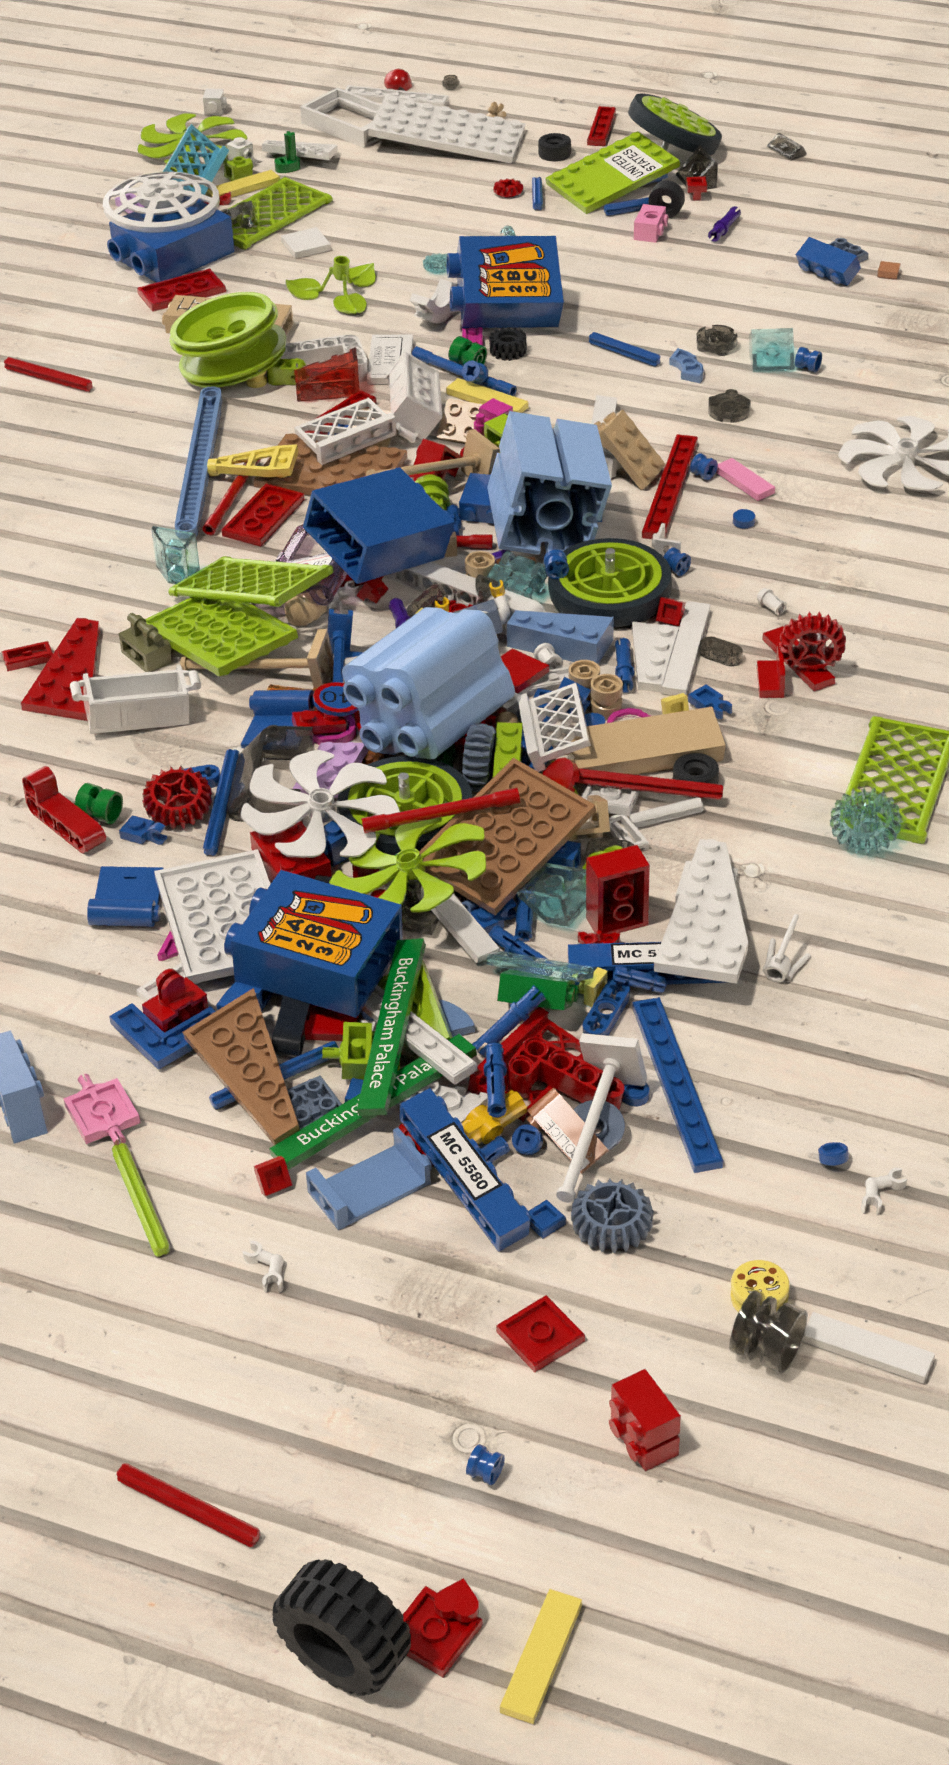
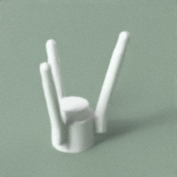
[762,914,811,983]

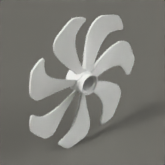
[838,416,949,491]
[241,750,400,858]

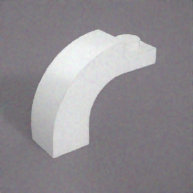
[409,279,458,324]

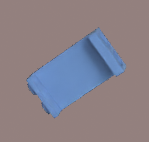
[306,1127,432,1230]

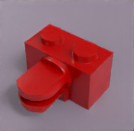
[142,968,209,1033]

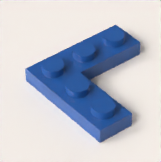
[109,1003,216,1070]

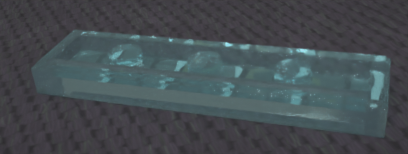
[487,951,594,981]

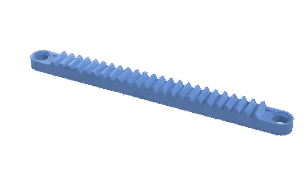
[174,386,222,541]

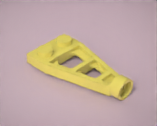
[207,444,299,478]

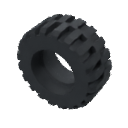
[272,1559,411,1696]

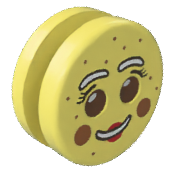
[730,1260,790,1321]

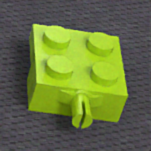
[322,1022,400,1080]

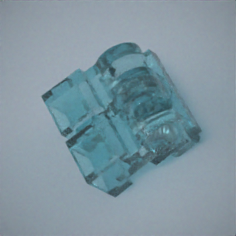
[485,551,548,599]

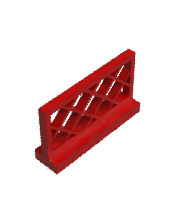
[468,1007,584,1122]

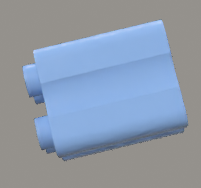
[342,607,515,759]

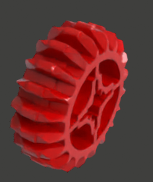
[779,611,846,672]
[142,766,212,830]

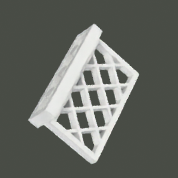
[294,398,397,465]
[517,683,591,772]

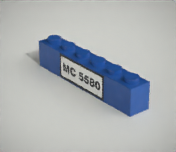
[568,942,729,985]
[400,1088,531,1252]

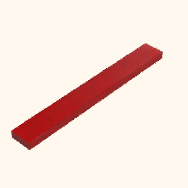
[642,434,698,539]

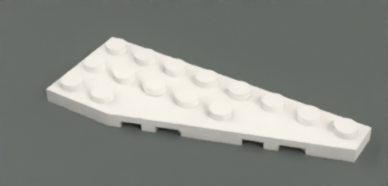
[654,839,748,984]

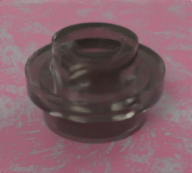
[442,75,460,90]

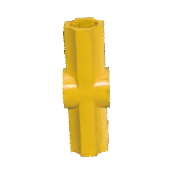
[461,1090,527,1145]

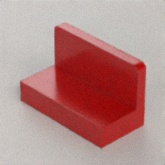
[756,646,785,698]

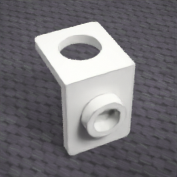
[652,523,681,557]

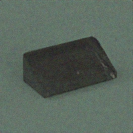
[767,133,807,161]

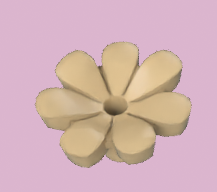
[487,102,507,120]

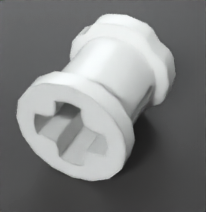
[534,643,563,670]

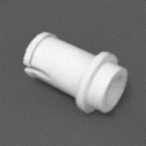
[757,588,787,615]

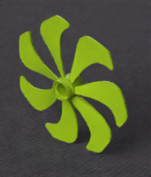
[137,113,248,164]
[329,818,486,912]

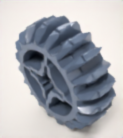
[462,724,496,793]
[571,1178,653,1254]

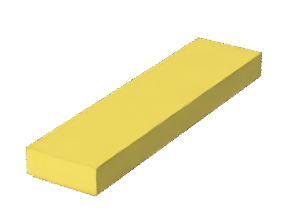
[205,170,280,198]
[446,378,529,413]
[500,1589,582,1724]

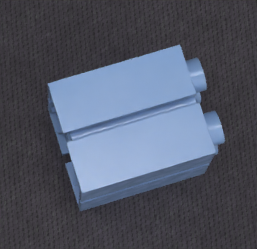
[487,411,612,555]

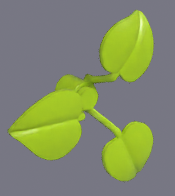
[286,256,376,314]

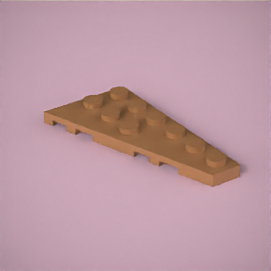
[183,988,300,1145]

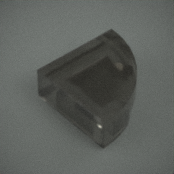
[475,574,499,600]

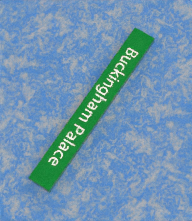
[356,938,426,1116]
[269,1034,477,1170]

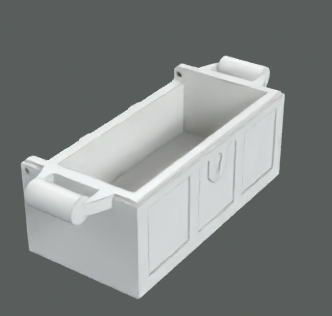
[386,352,442,442]
[70,665,201,734]

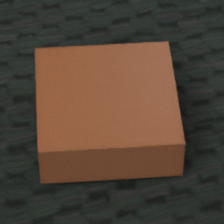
[877,261,901,279]

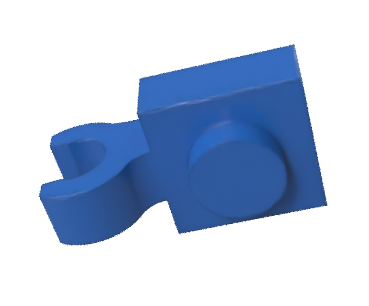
[119,815,167,845]
[469,899,517,934]

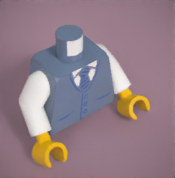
[435,580,510,634]

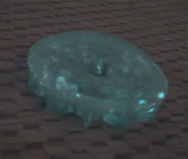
[423,253,447,273]

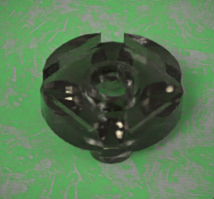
[696,324,738,356]
[708,389,751,423]

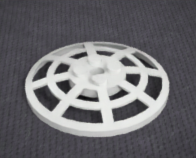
[103,172,220,233]

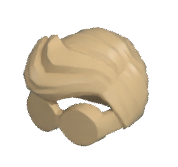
[284,586,328,626]

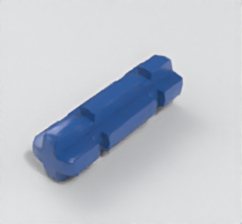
[613,966,667,993]

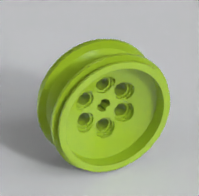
[169,292,287,388]

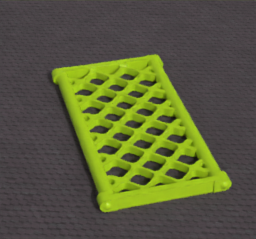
[223,177,333,250]
[168,556,333,607]
[832,716,949,844]

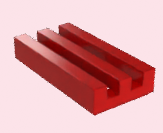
[1,641,53,672]

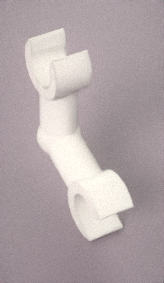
[327,581,360,614]
[861,1168,907,1215]
[242,1241,284,1293]

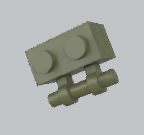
[119,613,172,672]

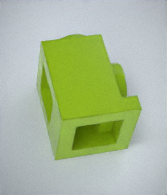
[223,156,253,181]

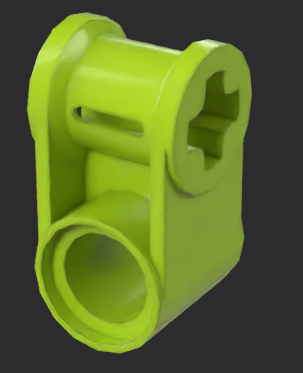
[267,358,307,386]

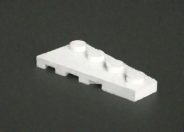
[262,140,338,160]
[632,622,679,692]

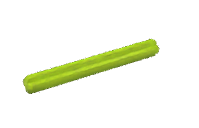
[112,1143,170,1257]

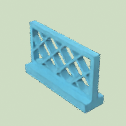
[163,124,229,195]

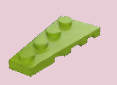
[378,960,453,1040]

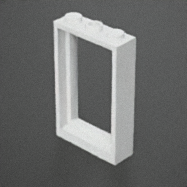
[300,88,382,148]

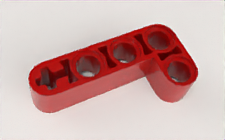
[22,766,106,854]
[506,1037,624,1110]

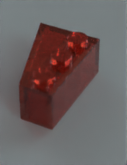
[294,347,360,402]

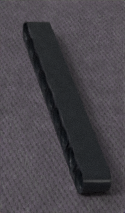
[272,875,332,1058]

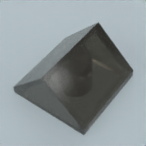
[675,145,718,190]

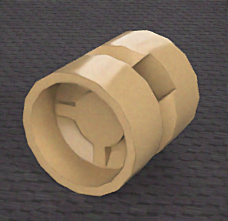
[465,551,496,586]
[569,660,600,706]
[591,674,623,721]

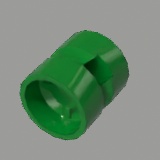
[448,336,487,366]
[74,783,123,824]

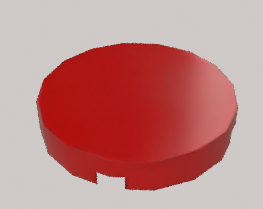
[542,757,580,792]

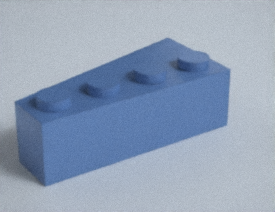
[507,610,614,664]
[0,1030,48,1144]

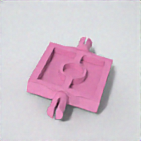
[63,1074,140,1145]

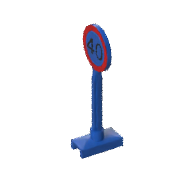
[313,609,358,716]

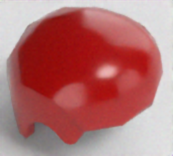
[384,68,412,91]

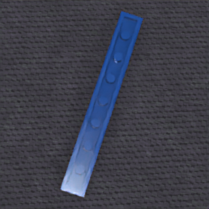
[632,997,723,1173]

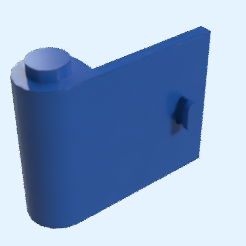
[241,690,316,748]
[87,866,164,927]

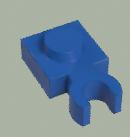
[688,684,732,720]

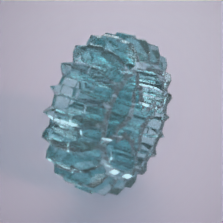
[830,787,902,855]

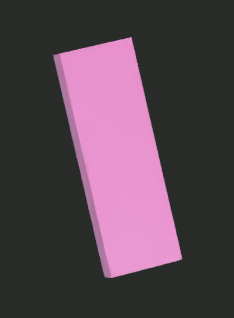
[716,458,775,501]

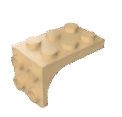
[594,410,666,490]

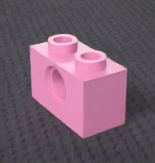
[634,204,668,243]

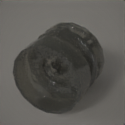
[729,1290,808,1374]

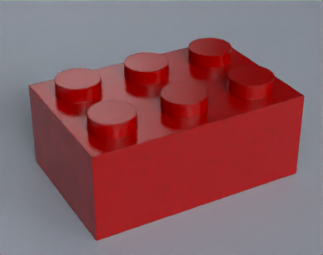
[250,821,332,883]
[586,845,650,934]

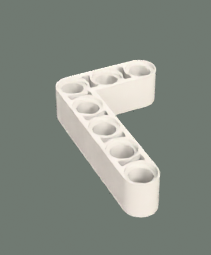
[266,334,368,383]

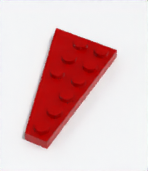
[21,618,100,721]

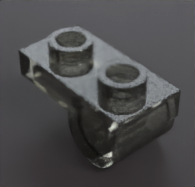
[221,201,256,229]

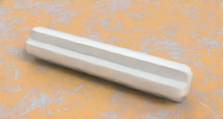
[629,797,703,828]

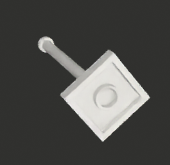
[556,1033,647,1203]

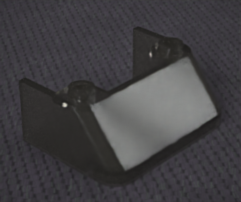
[227,725,315,823]

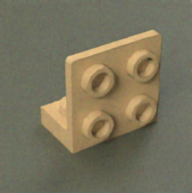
[437,399,483,444]
[568,795,610,841]

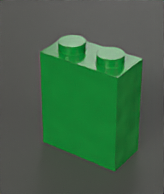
[497,969,579,1010]

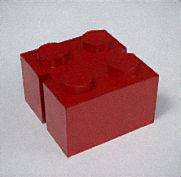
[609,1369,681,1472]

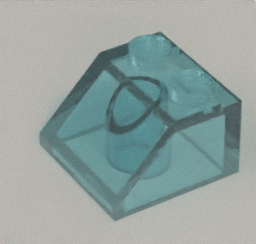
[749,328,795,372]
[151,526,200,584]
[517,863,586,927]

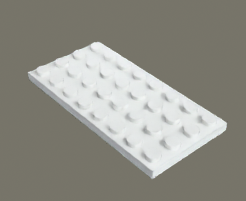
[368,96,526,164]

